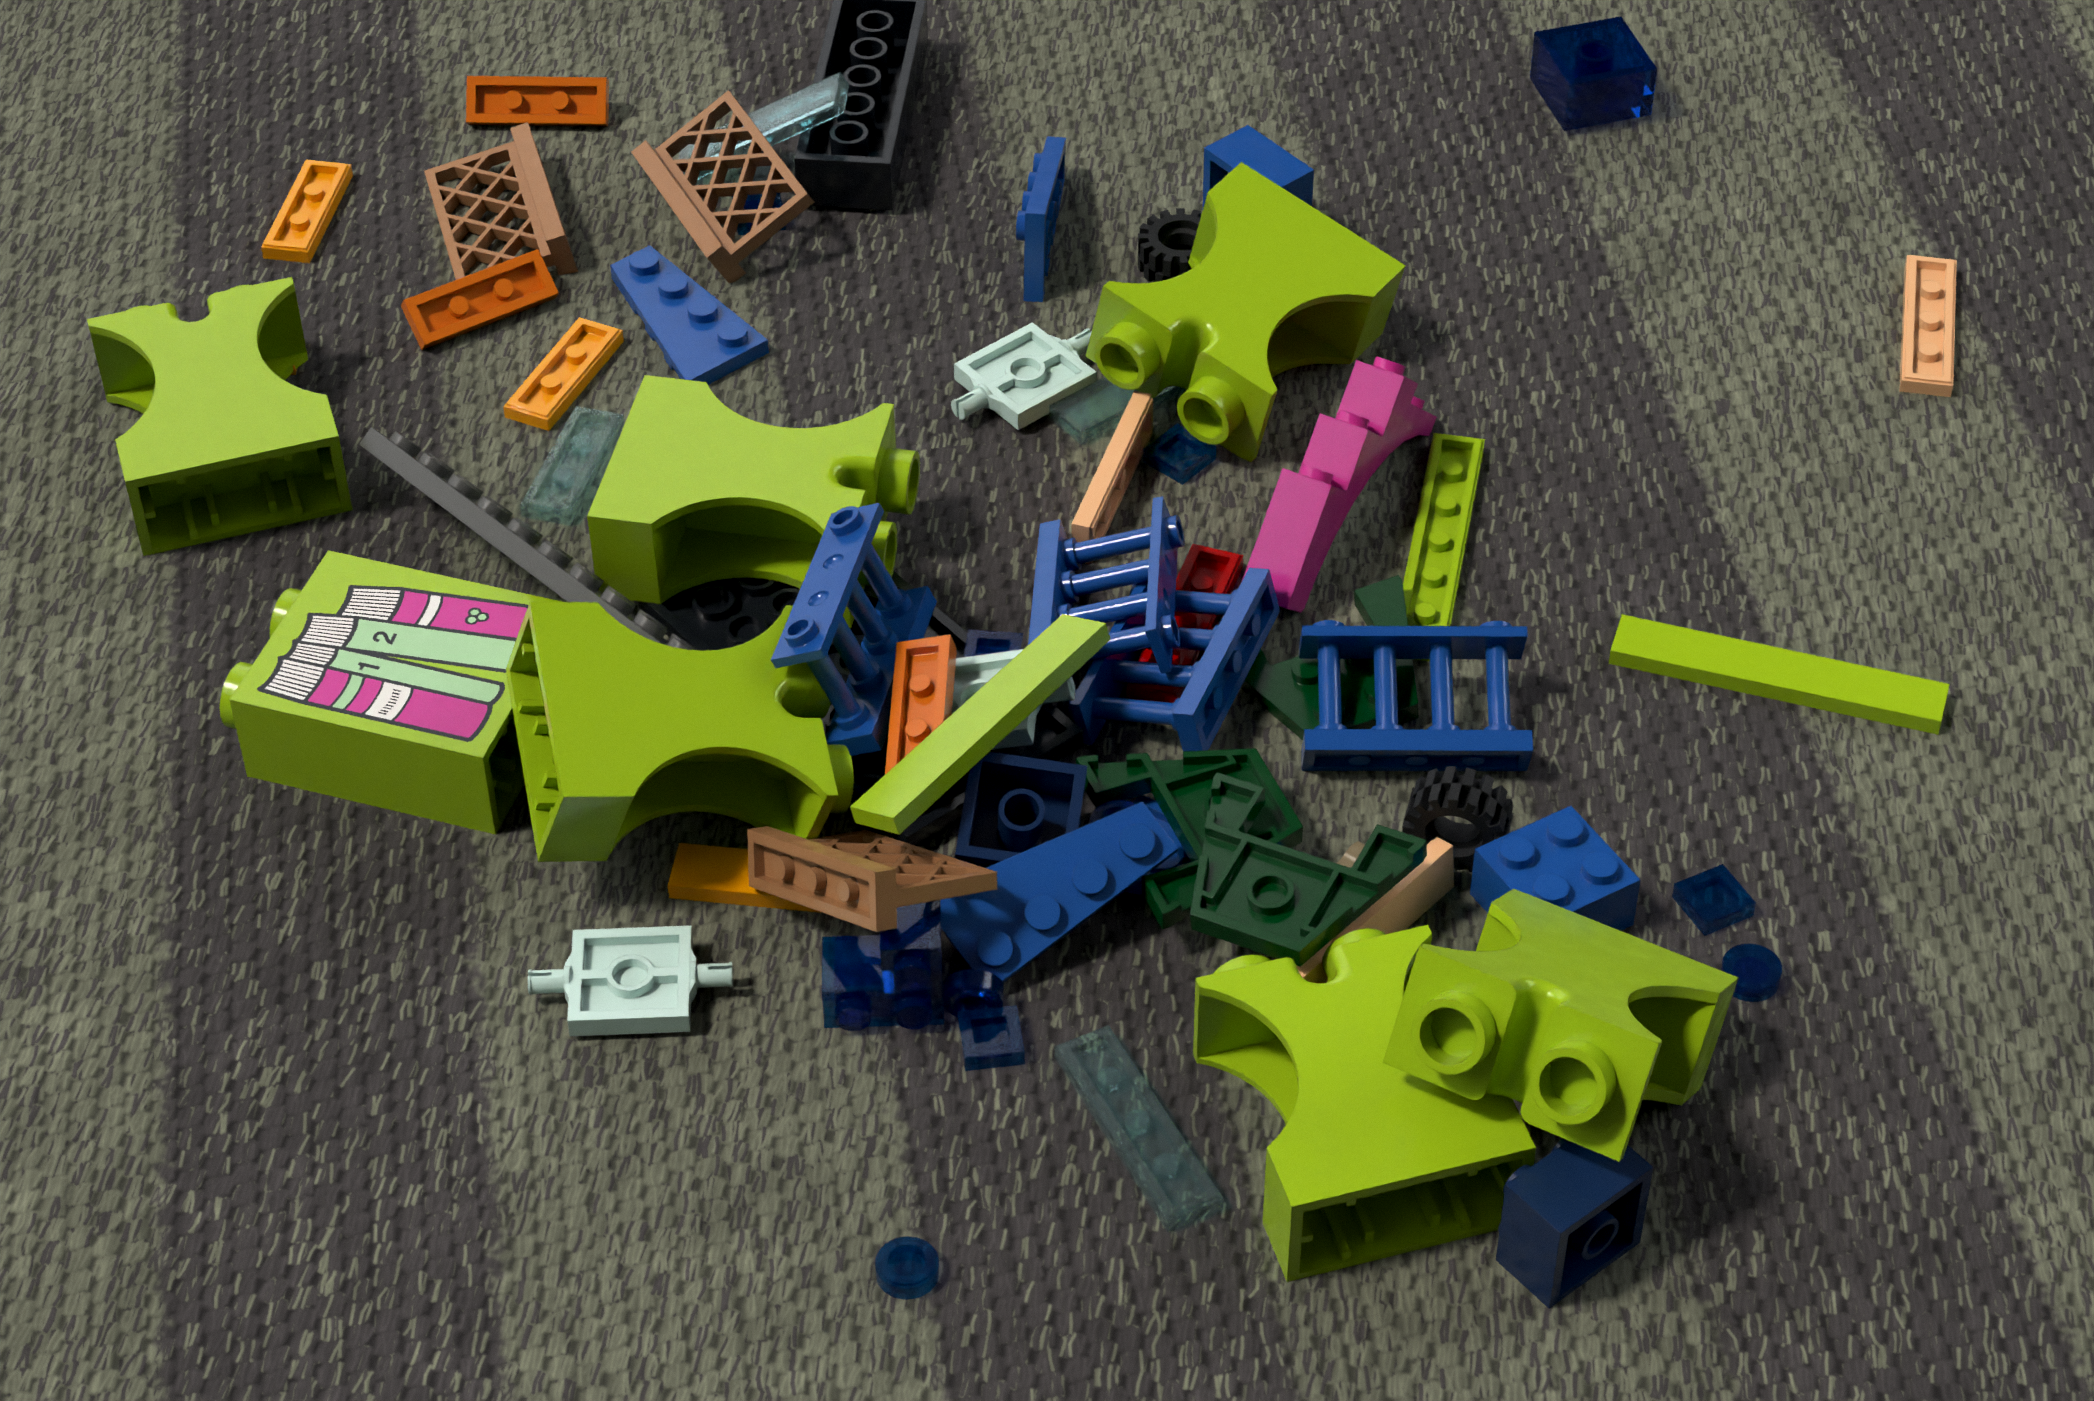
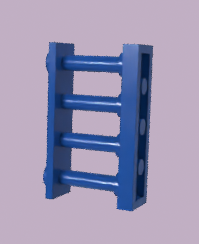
[1028,496,1185,674]
[771,503,937,756]
[1069,568,1280,751]
[1299,620,1533,771]

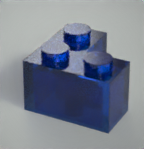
[822,900,944,1031]

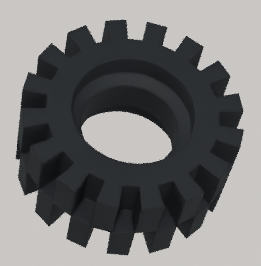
[1138,208,1201,282]
[1402,766,1514,872]

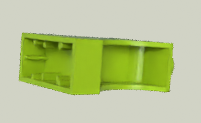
[1086,162,1406,462]
[87,277,353,556]
[587,375,920,628]
[506,601,854,862]
[1383,889,1739,1162]
[1193,925,1536,1282]

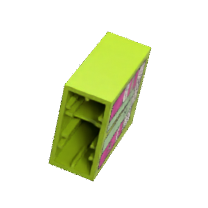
[220,550,562,835]

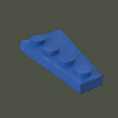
[1016,136,1066,302]
[610,245,769,385]
[921,801,1179,993]

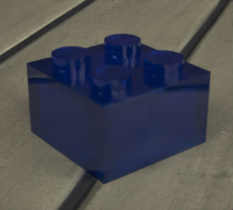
[1530,17,1657,131]

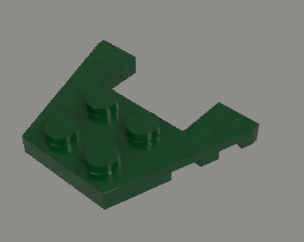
[1204,575,1419,740]
[1076,748,1303,929]
[1190,772,1427,967]

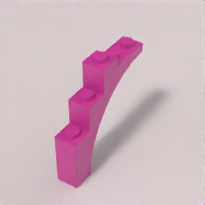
[1242,356,1437,613]

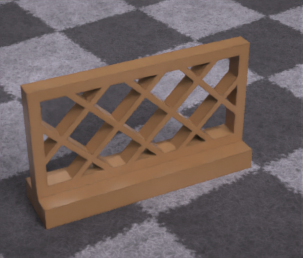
[631,90,814,283]
[424,122,578,280]
[747,826,997,932]

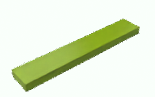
[1403,433,1485,661]
[850,614,1110,835]
[1609,614,1950,735]

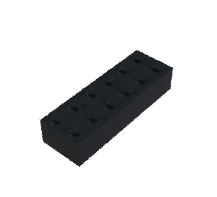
[794,0,928,210]

